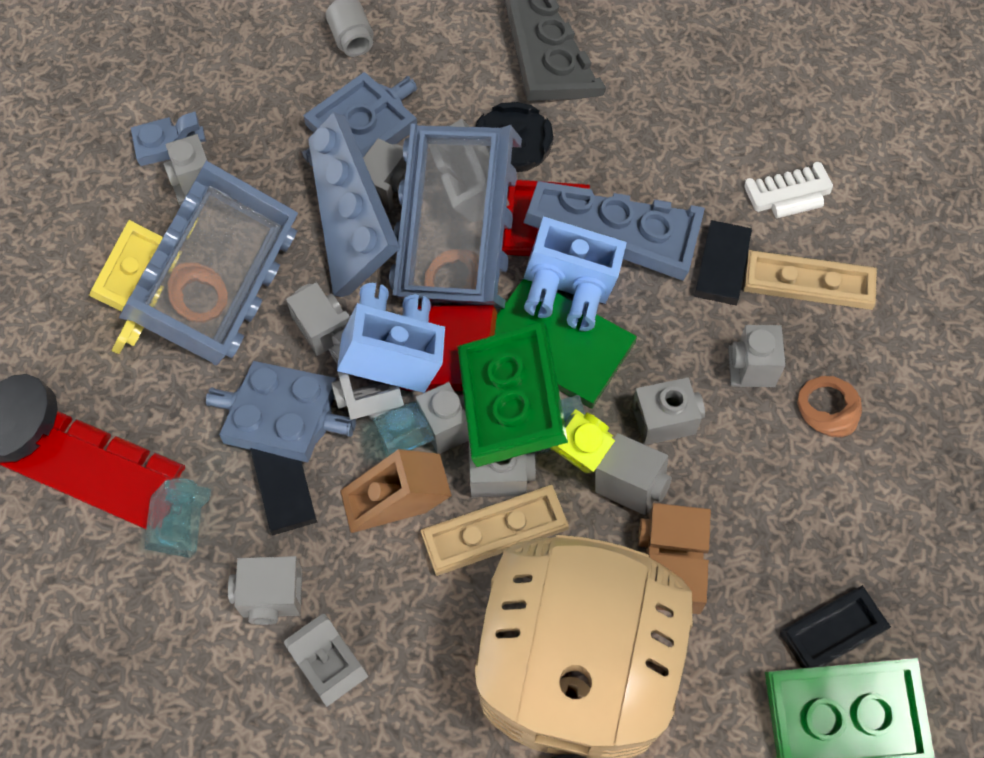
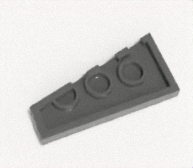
[504,0,606,101]

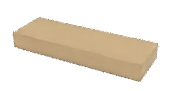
[744,250,877,310]
[420,485,569,576]

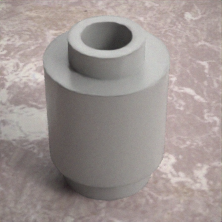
[325,0,374,57]

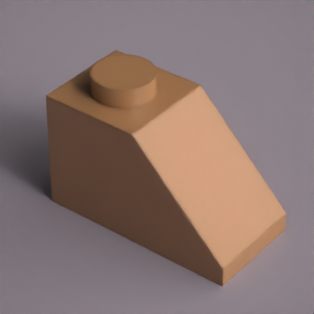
[340,449,452,533]

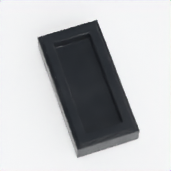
[694,220,752,306]
[250,448,318,536]
[780,585,891,668]

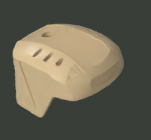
[475,535,693,758]

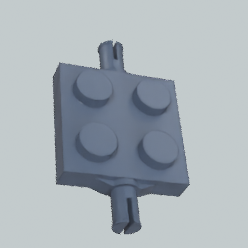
[302,72,417,166]
[206,361,356,462]

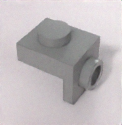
[331,372,404,420]
[284,614,368,707]

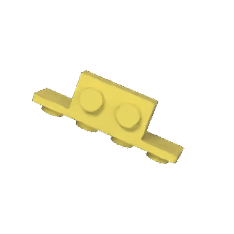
[89,217,199,354]

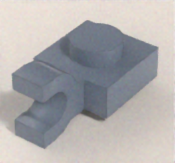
[131,112,206,166]

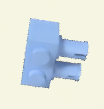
[523,216,627,331]
[337,283,445,393]

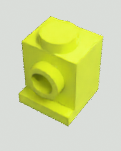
[550,409,615,473]

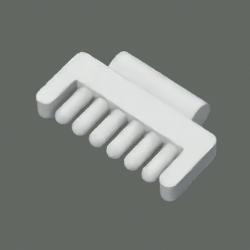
[744,162,833,219]

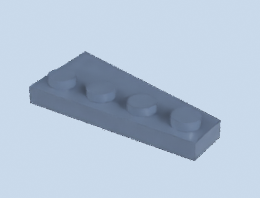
[308,112,400,297]
[523,181,705,281]

